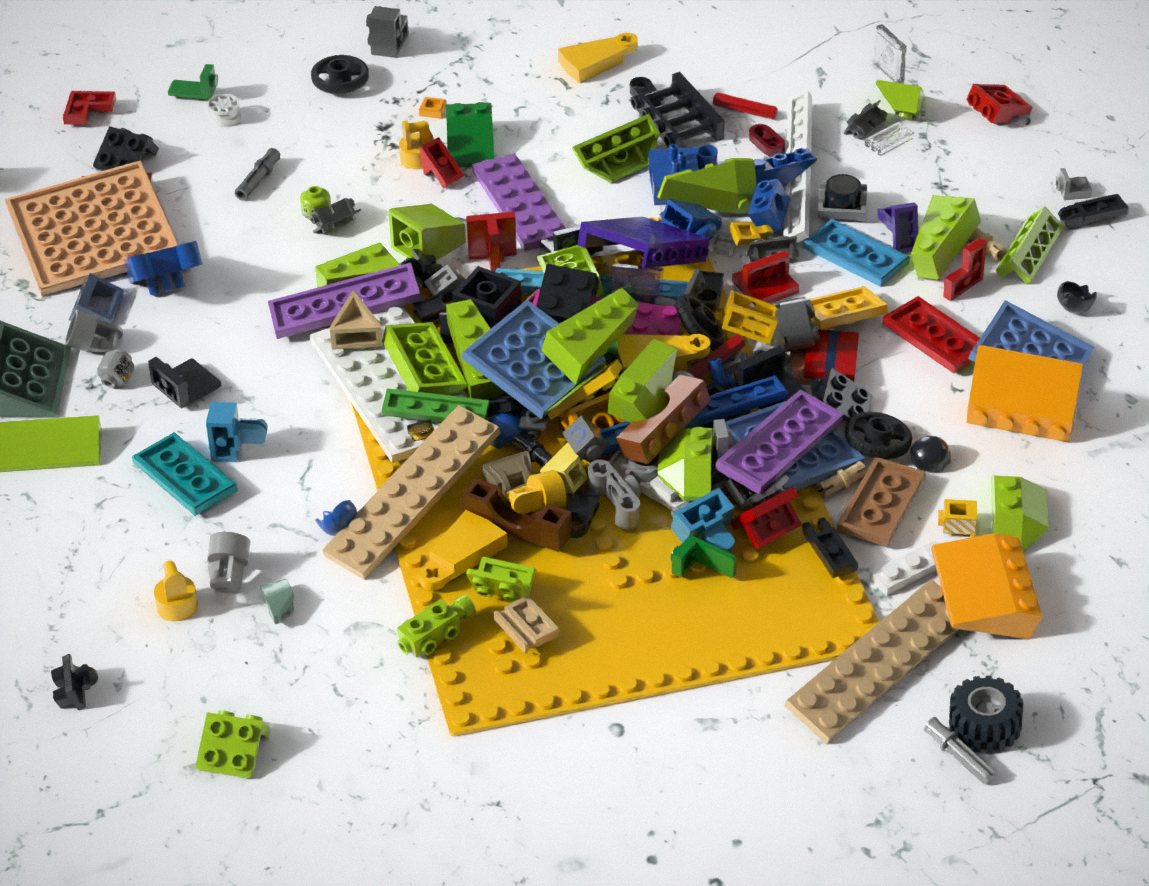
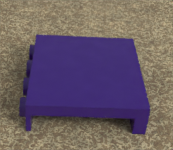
[577,216,710,268]

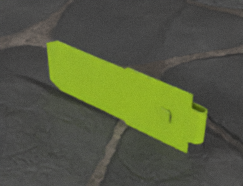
[546,362,607,412]

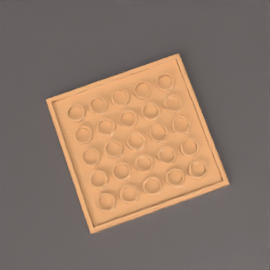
[5,161,179,297]

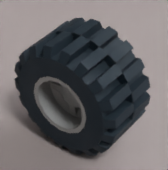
[949,675,1024,754]

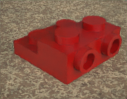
[966,84,1033,124]

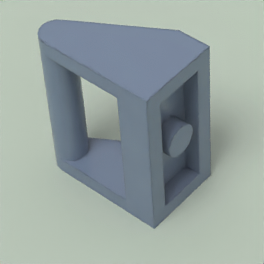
[68,273,124,324]

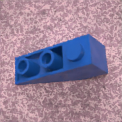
[754,148,817,187]

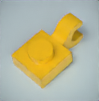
[729,221,774,246]

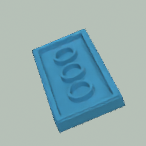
[803,219,910,287]

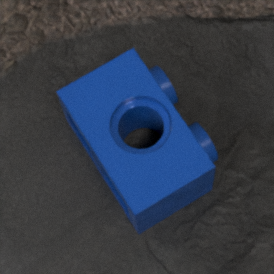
[748,178,790,232]

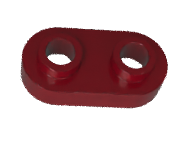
[749,124,785,157]

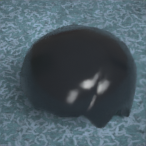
[1057,281,1097,314]
[910,435,951,472]

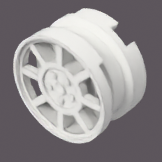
[207,94,241,127]

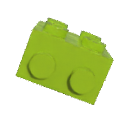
[466,556,536,603]
[196,710,271,778]

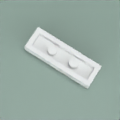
[870,540,939,596]

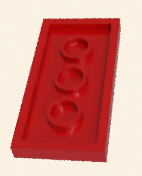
[882,296,980,374]

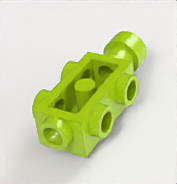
[397,594,476,658]

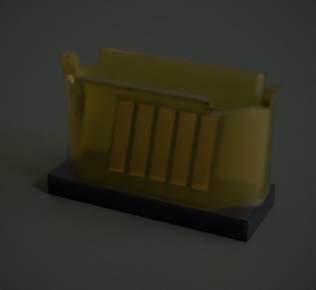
[407,419,435,442]

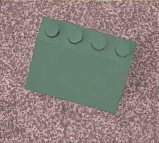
[0,320,71,418]

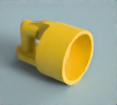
[399,120,434,170]
[505,470,566,514]
[154,560,198,621]

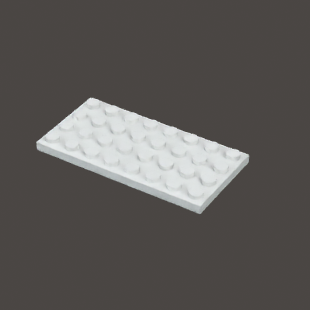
[310,306,469,463]

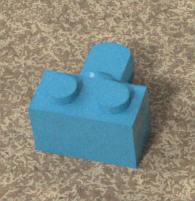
[206,402,268,462]
[671,488,735,553]

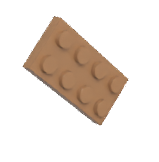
[836,457,925,547]

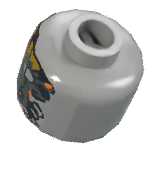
[97,349,135,388]

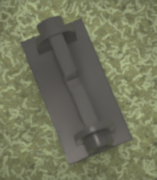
[844,100,887,138]
[310,197,362,234]
[747,236,799,263]
[519,407,548,441]

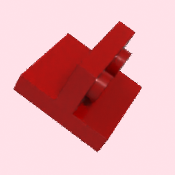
[466,211,517,272]
[732,250,799,306]
[731,487,802,550]

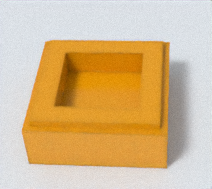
[419,97,447,119]

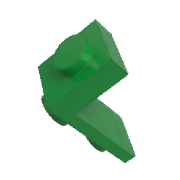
[168,64,218,100]
[670,535,737,578]

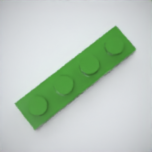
[382,388,490,423]

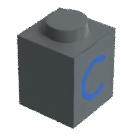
[562,416,609,463]

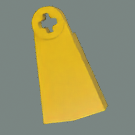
[558,32,638,83]
[618,334,710,374]
[419,510,507,590]

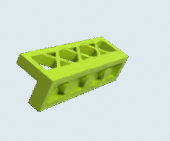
[996,206,1064,284]

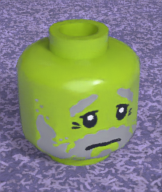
[300,186,332,220]

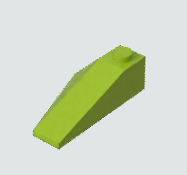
[657,158,757,214]
[608,339,677,423]

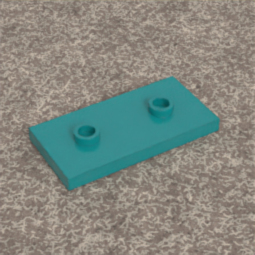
[132,432,238,516]

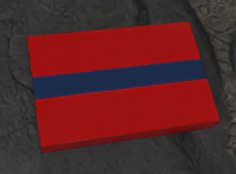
[803,329,859,382]

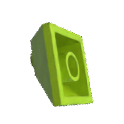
[875,79,925,120]

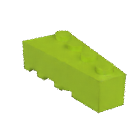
[911,195,981,280]
[541,288,639,385]
[446,299,508,400]

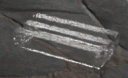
[865,122,914,156]

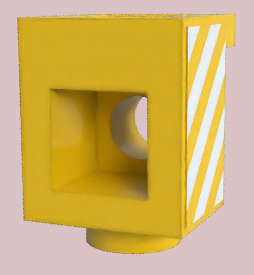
[938,499,978,538]

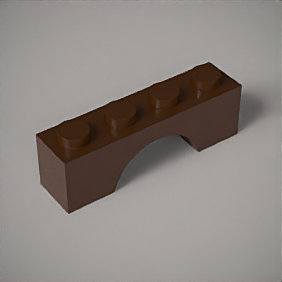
[462,478,572,552]

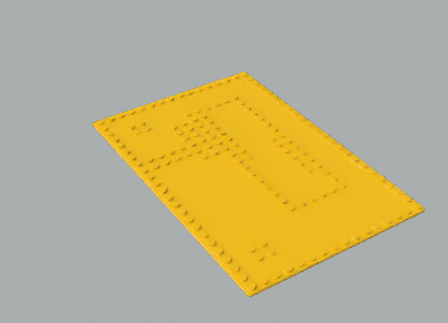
[328,250,879,737]

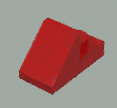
[420,137,464,188]

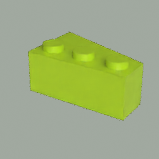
[315,242,400,287]

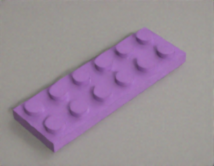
[472,153,566,252]
[268,263,422,339]
[715,389,844,495]

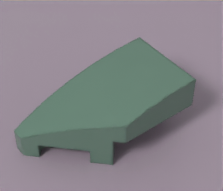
[260,579,294,624]

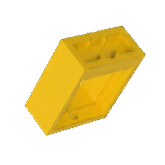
[721,290,778,345]

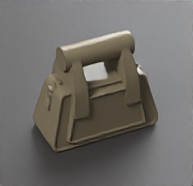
[482,451,534,496]

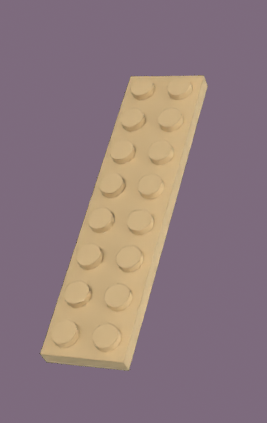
[322,405,500,580]
[784,579,960,744]

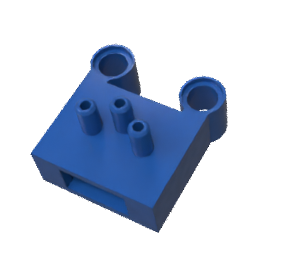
[649,144,718,206]
[124,241,203,295]

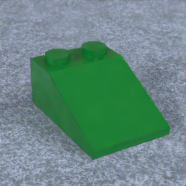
[446,102,494,167]

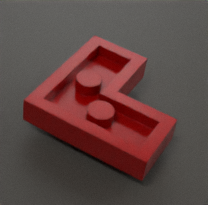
[63,91,117,126]
[943,237,987,301]

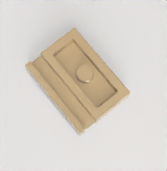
[494,595,559,653]

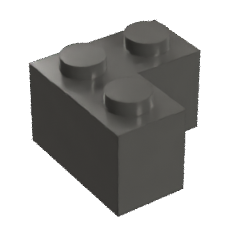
[366,6,409,58]

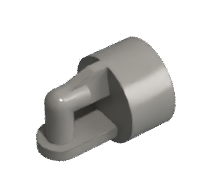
[65,310,123,352]
[207,531,251,592]

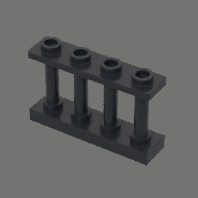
[630,72,725,148]

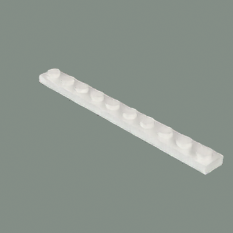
[783,90,812,243]

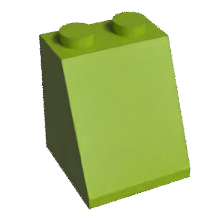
[388,203,466,261]

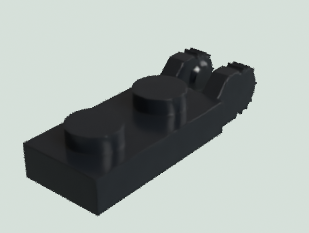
[1057,193,1129,230]
[802,517,858,578]

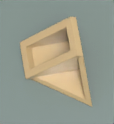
[330,290,382,349]

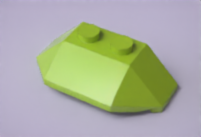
[572,114,660,183]
[658,427,713,501]
[991,475,1049,553]

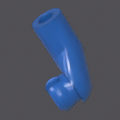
[709,358,736,390]

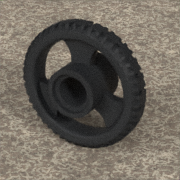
[311,55,369,94]
[675,293,724,351]
[844,412,912,459]

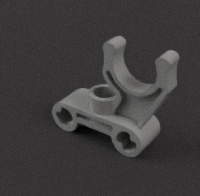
[587,449,658,530]

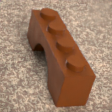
[616,375,711,464]

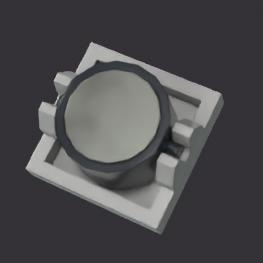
[818,174,867,221]

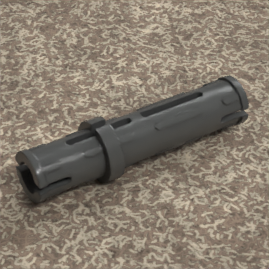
[234,148,281,201]

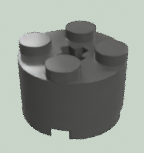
[775,296,821,352]

